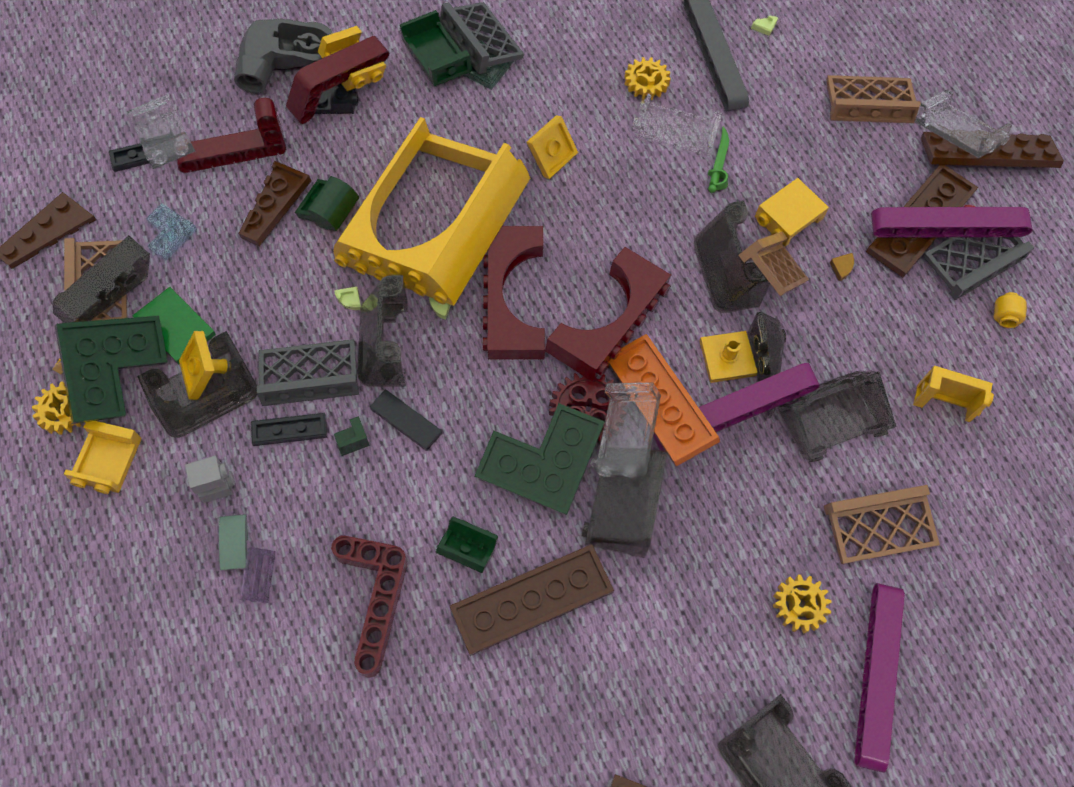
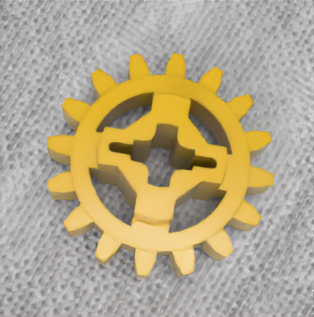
[624,57,671,100]
[32,381,81,435]
[773,574,832,633]

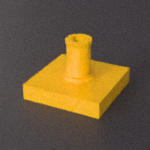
[527,115,578,179]
[179,331,228,400]
[700,331,758,383]

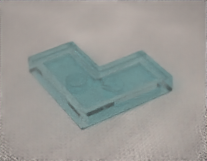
[146,203,197,261]

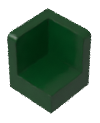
[334,416,370,456]

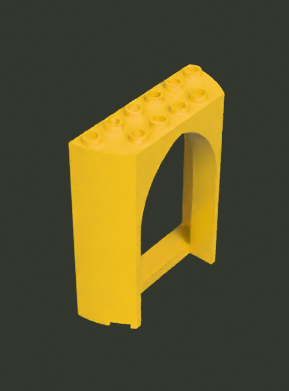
[333,117,530,306]

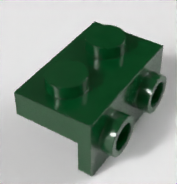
[436,516,498,574]

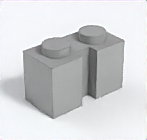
[185,455,235,503]

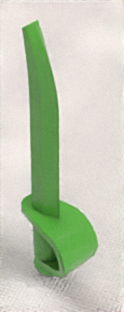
[708,126,729,193]

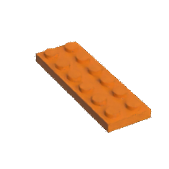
[608,334,720,466]

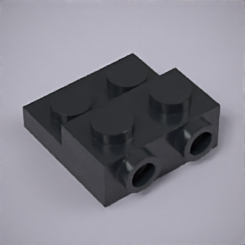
[315,84,358,114]

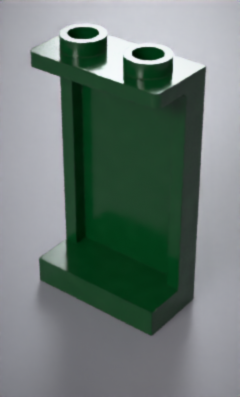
[400,10,472,87]

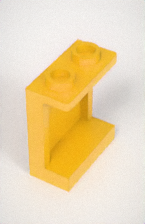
[318,26,386,91]
[755,178,829,247]
[913,365,994,422]
[63,421,142,494]

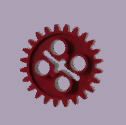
[549,373,628,446]

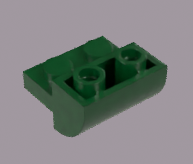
[295,176,360,231]

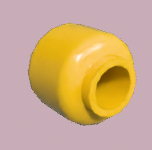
[993,292,1027,328]

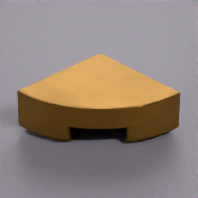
[830,253,854,281]

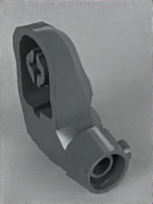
[234,19,333,94]

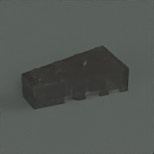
[52,235,150,323]

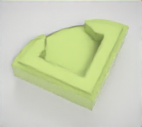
[751,16,778,36]
[334,287,361,310]
[429,297,451,320]

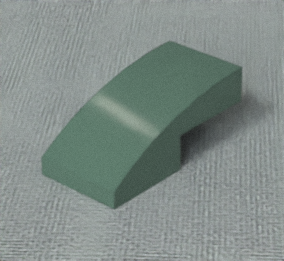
[219,514,248,570]

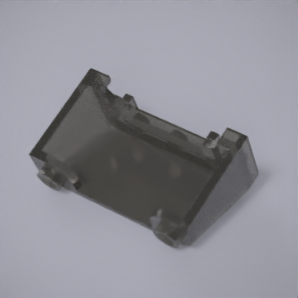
[693,200,770,313]
[357,275,408,387]
[137,331,257,438]
[777,371,897,462]
[582,448,667,558]
[718,694,852,787]

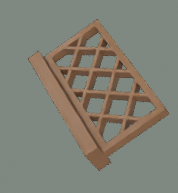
[826,75,922,123]
[739,231,809,296]
[64,238,128,323]
[824,484,940,564]

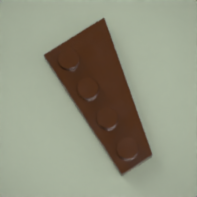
[239,161,312,246]
[0,192,96,269]

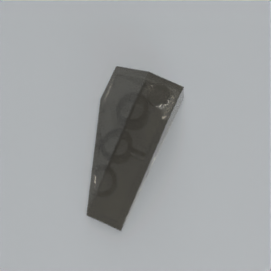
[747,312,786,419]

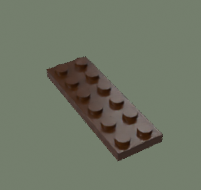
[921,131,1064,168]
[866,165,978,278]
[449,544,614,656]

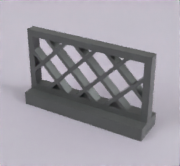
[440,2,524,74]
[923,237,1035,300]
[257,339,359,406]

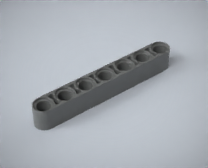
[683,0,749,112]

